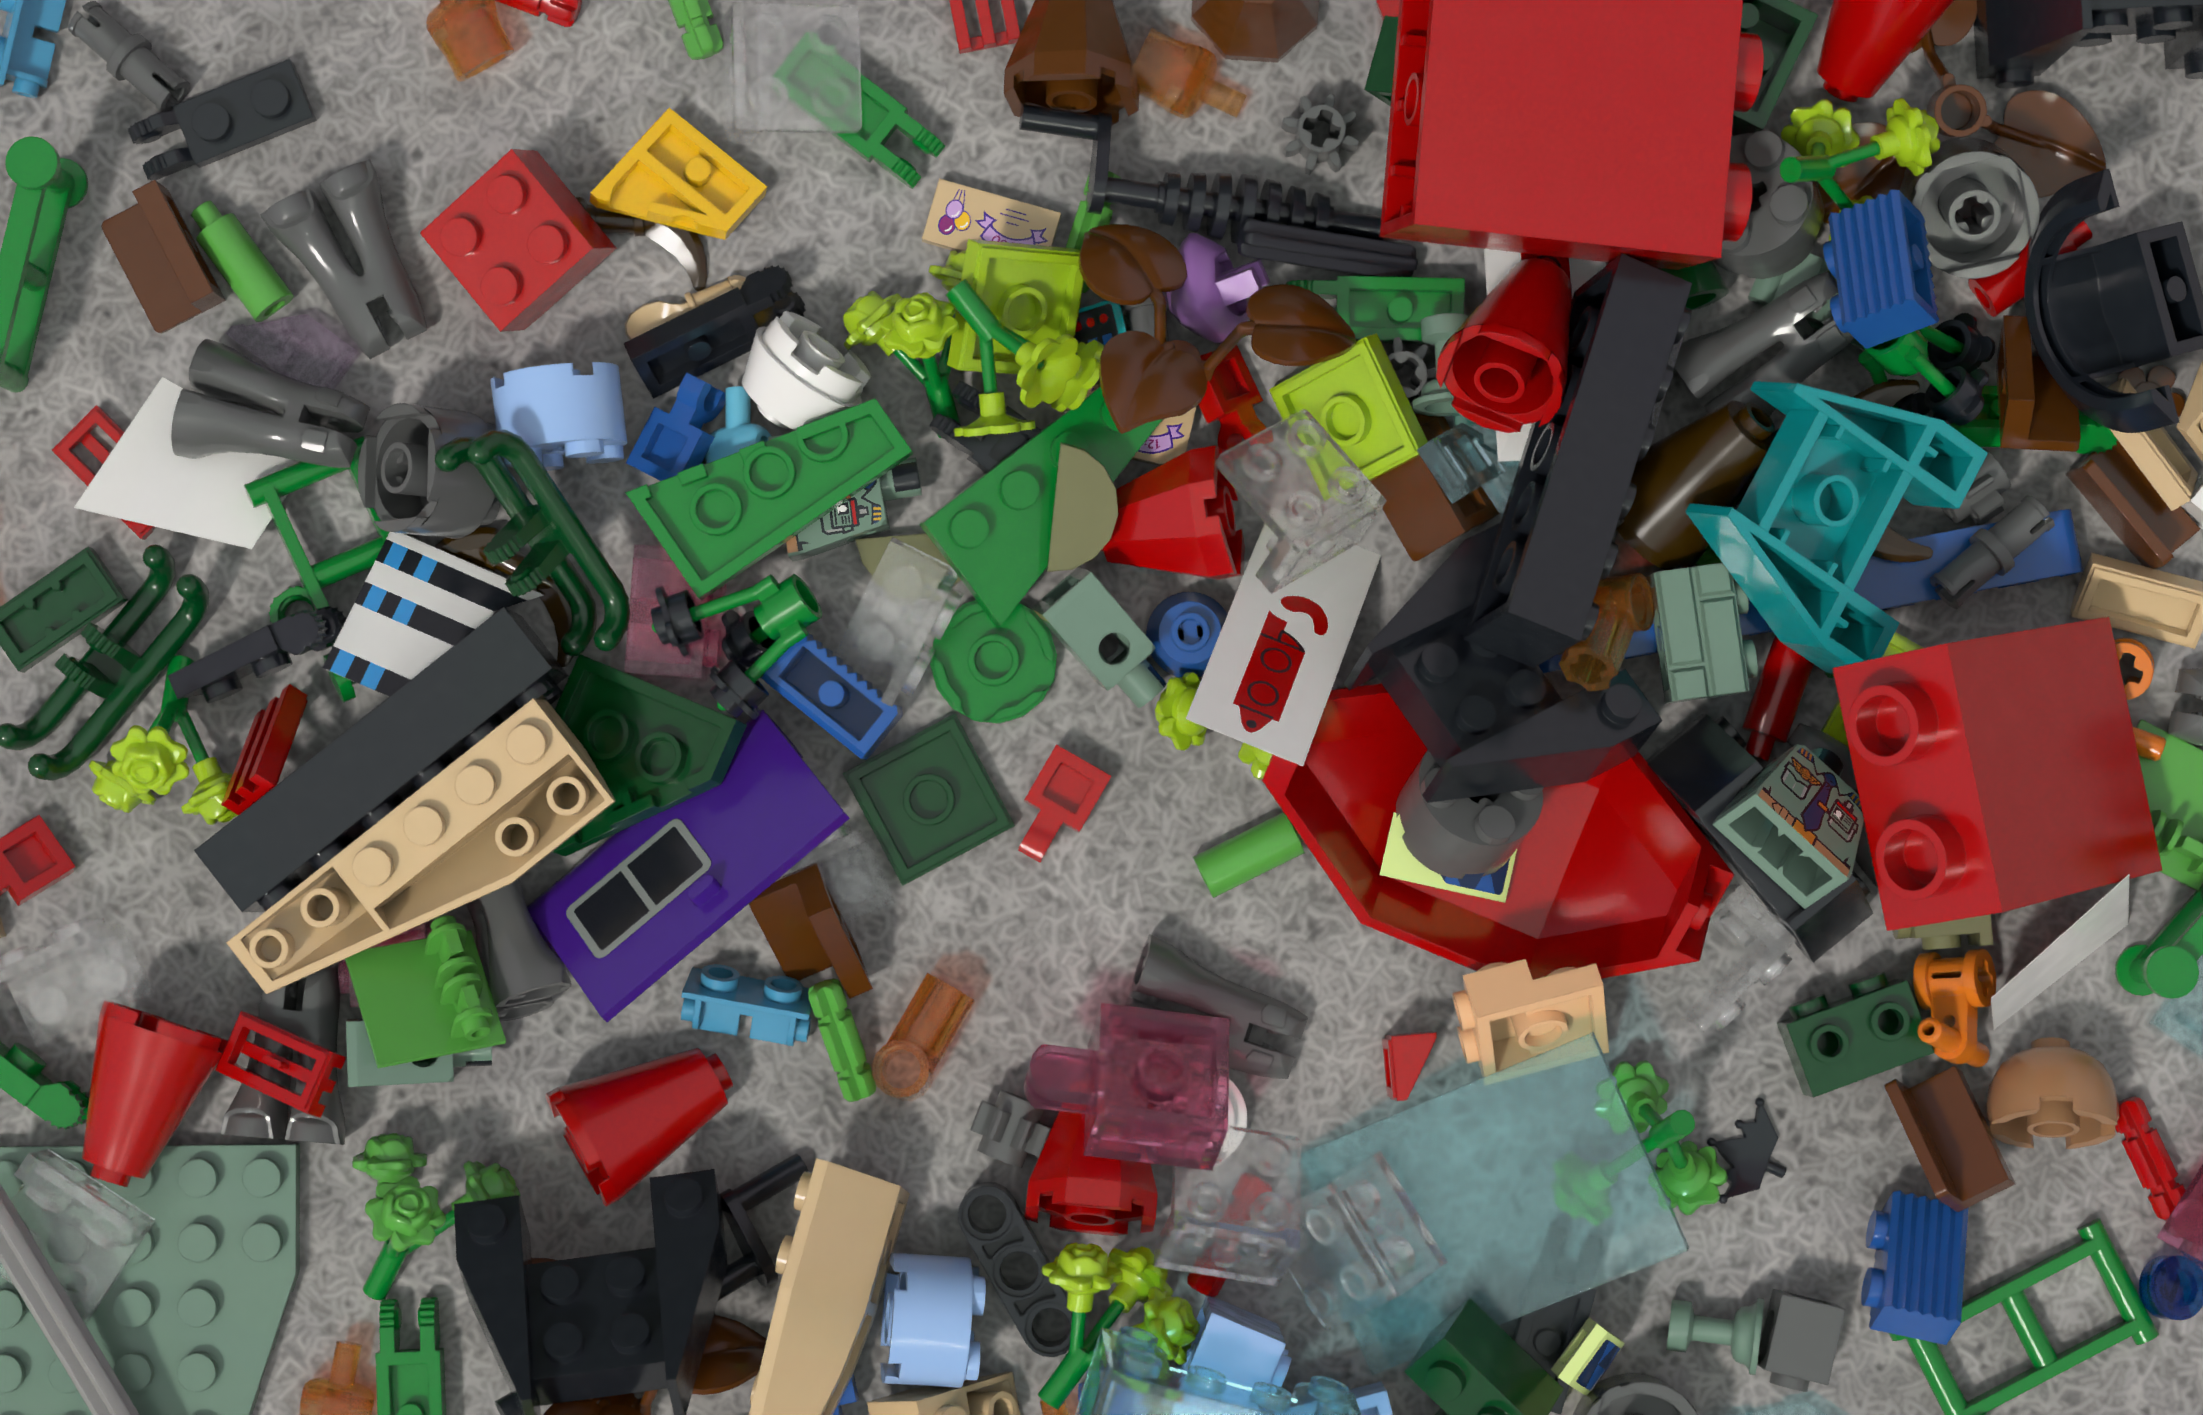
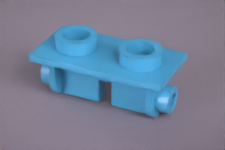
[0,0,66,98]
[681,964,812,1047]

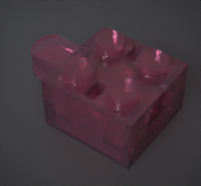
[1023,1003,1230,1171]

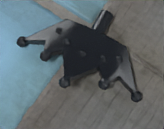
[1707,1097,1786,1204]

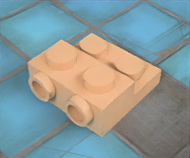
[1452,959,1609,1085]

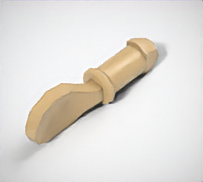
[625,275,746,340]

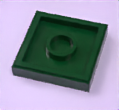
[843,714,1015,886]

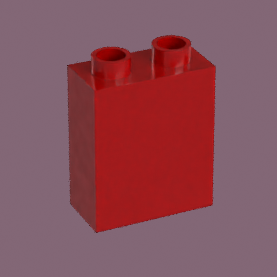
[1380,0,1764,270]
[1833,617,2163,931]

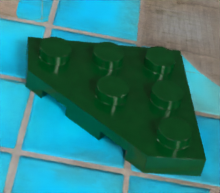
[553,654,747,857]

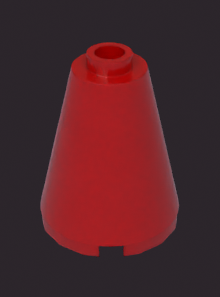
[1817,0,1955,102]
[1436,258,1572,433]
[82,1000,228,1187]
[546,1048,733,1207]

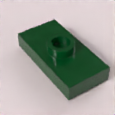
[0,547,129,673]

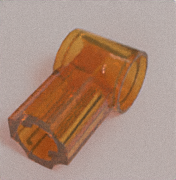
[1559,573,1654,691]
[872,973,976,1101]

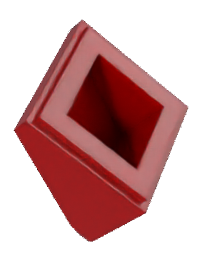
[1382,1031,1437,1101]

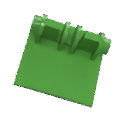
[2136,719,2203,891]
[345,916,506,1068]

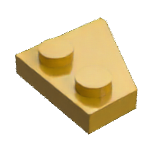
[589,107,767,240]

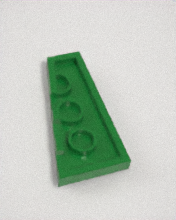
[919,385,1162,626]
[625,398,913,601]

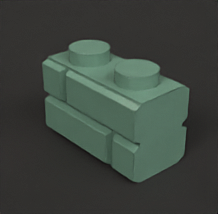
[1647,563,1758,704]

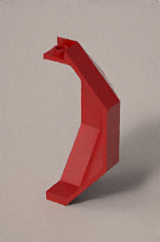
[1262,683,1734,980]

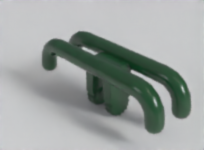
[435,430,631,656]
[0,544,209,781]

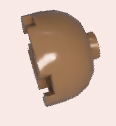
[1986,1037,2119,1149]

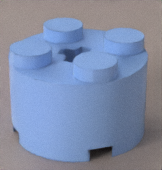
[490,362,628,471]
[880,1253,986,1388]

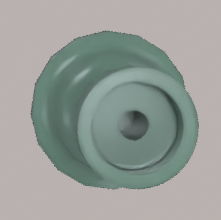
[1412,313,1469,417]
[1666,1298,1764,1375]

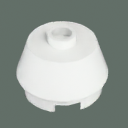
[742,311,871,430]

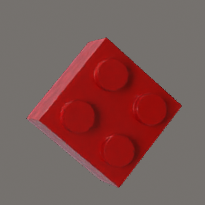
[420,149,617,332]

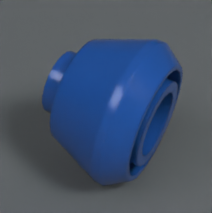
[1146,592,1228,678]

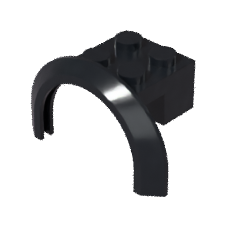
[2024,169,2203,433]

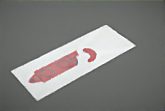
[1186,510,1381,766]

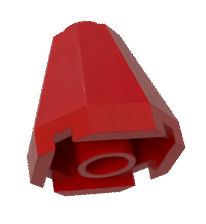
[1101,445,1245,580]
[1025,1076,1158,1236]

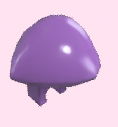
[1166,233,1270,344]

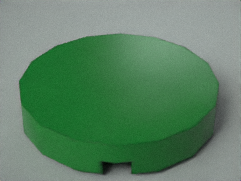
[930,600,1057,724]

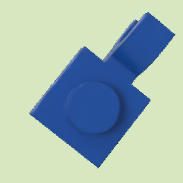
[626,372,725,481]

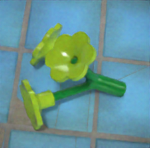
[945,279,1104,437]

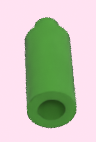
[191,201,294,322]
[1193,812,1305,898]

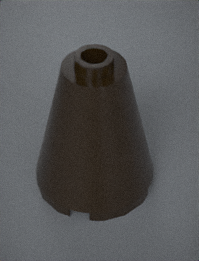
[1616,400,1775,570]

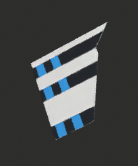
[322,532,544,697]

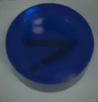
[2139,1255,2203,1320]

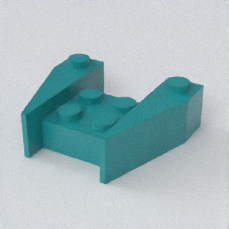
[1685,381,1988,674]

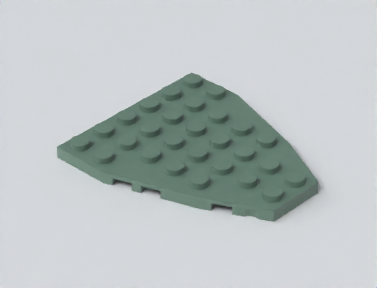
[0,1144,300,1415]

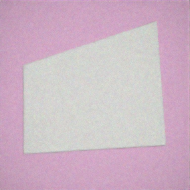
[74,377,300,549]
[1991,874,2130,1030]

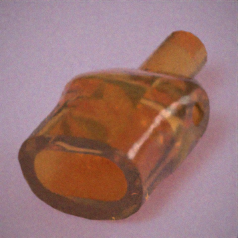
[426,0,514,81]
[1133,27,1247,119]
[299,1340,375,1415]

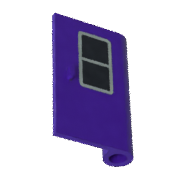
[527,709,850,1022]

